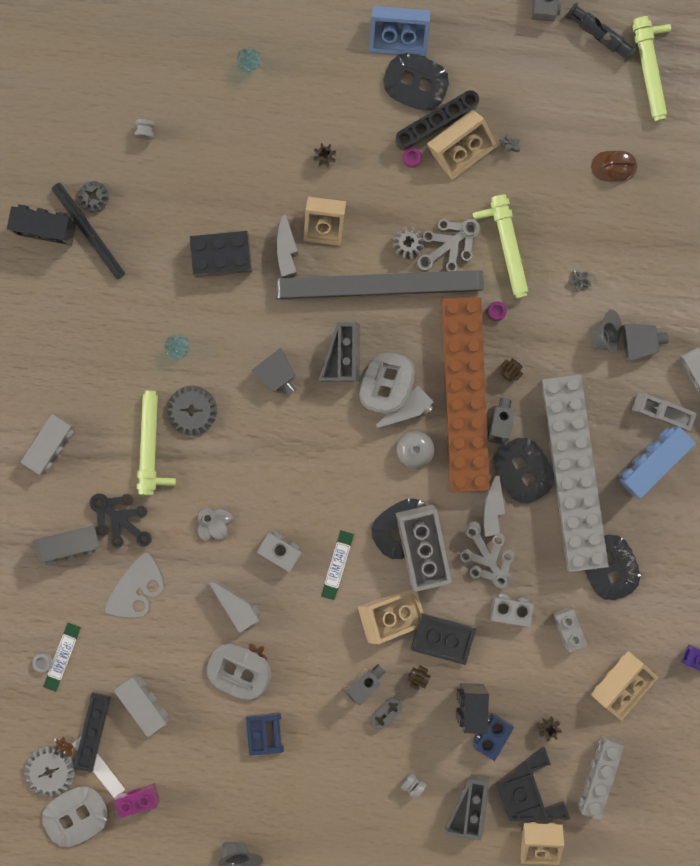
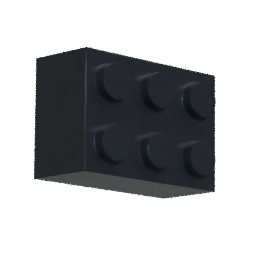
[7,204,76,246]
[190,231,252,277]
[456,683,489,734]

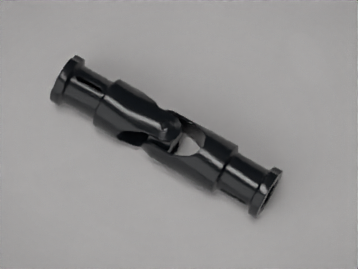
[566,2,637,62]

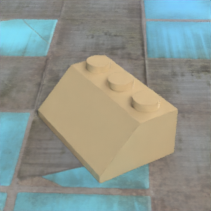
[427,109,497,180]
[591,651,659,721]

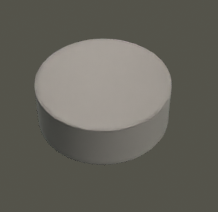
[32,653,53,673]

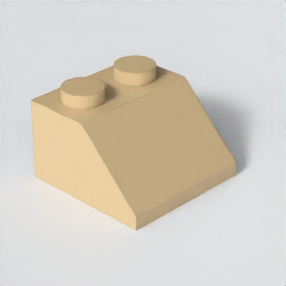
[303,197,346,246]
[521,822,564,865]

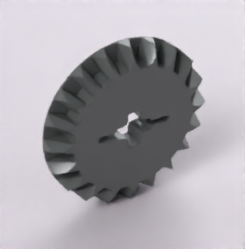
[167,386,217,435]

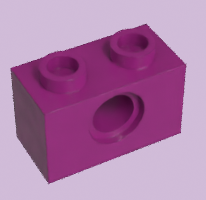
[114,783,160,818]

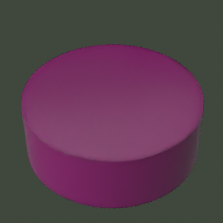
[403,147,422,168]
[487,302,507,321]

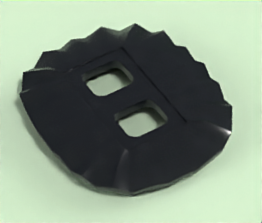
[383,52,449,110]
[494,438,554,503]
[371,499,427,559]
[585,534,641,600]

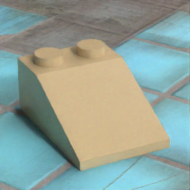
[358,589,423,644]

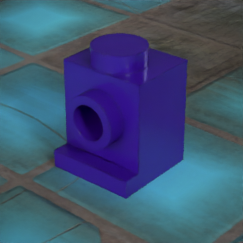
[681,645,700,671]

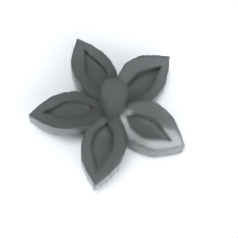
[499,134,520,152]
[568,269,591,292]

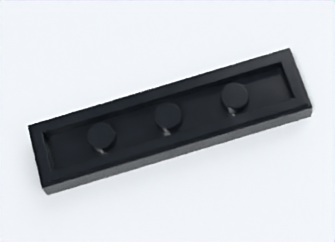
[74,692,111,772]

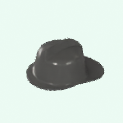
[592,310,622,353]
[218,842,263,866]

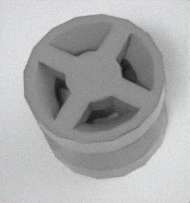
[134,119,155,139]

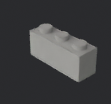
[20,414,75,475]
[114,674,169,737]

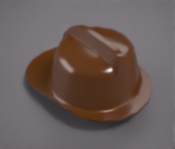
[591,151,637,181]

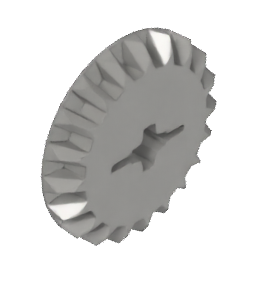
[24,746,75,797]

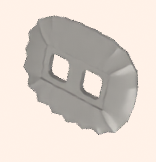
[359,352,416,414]
[206,644,271,700]
[42,786,108,847]

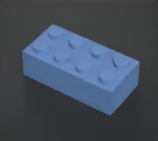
[617,427,696,498]

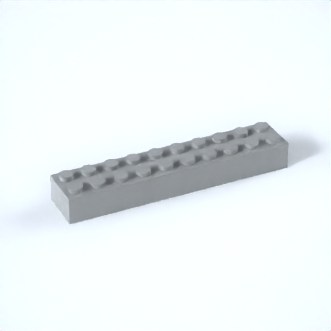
[541,374,609,572]

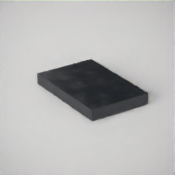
[410,613,476,665]

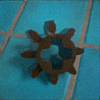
[313,143,336,168]
[500,358,523,382]
[407,665,431,690]
[537,716,562,741]

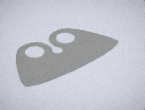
[105,553,164,618]

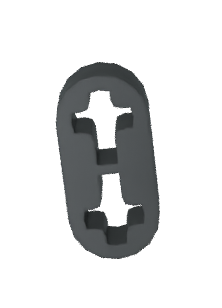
[371,697,402,730]

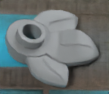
[197,508,233,541]

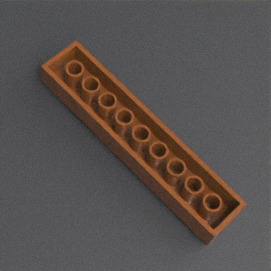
[441,297,490,492]

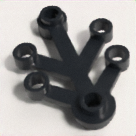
[90,493,152,548]

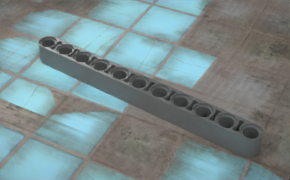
[275,270,484,299]

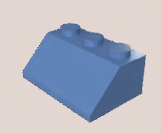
[369,6,430,57]

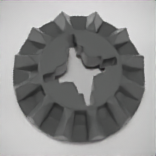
[78,181,109,212]

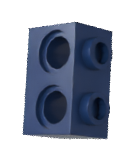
[472,712,514,761]

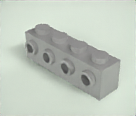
[578,736,624,820]

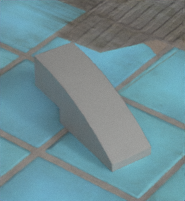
[277,215,298,278]
[632,392,697,431]
[482,475,505,537]

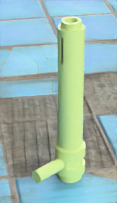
[632,16,671,122]
[473,194,528,299]
[137,391,176,495]

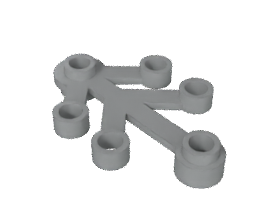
[417,219,480,271]
[460,522,515,589]

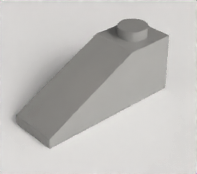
[376,385,433,428]
[209,580,261,633]

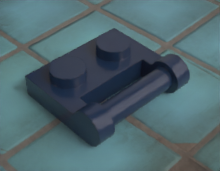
[246,712,284,756]

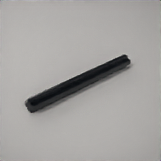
[52,183,125,280]

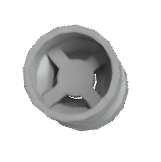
[399,772,426,800]

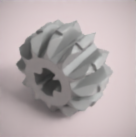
[392,227,424,259]

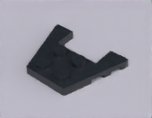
[496,747,570,821]

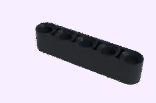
[395,90,479,150]

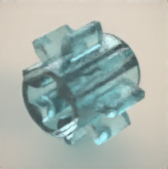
[237,47,261,73]
[165,334,189,360]

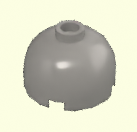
[396,431,435,469]

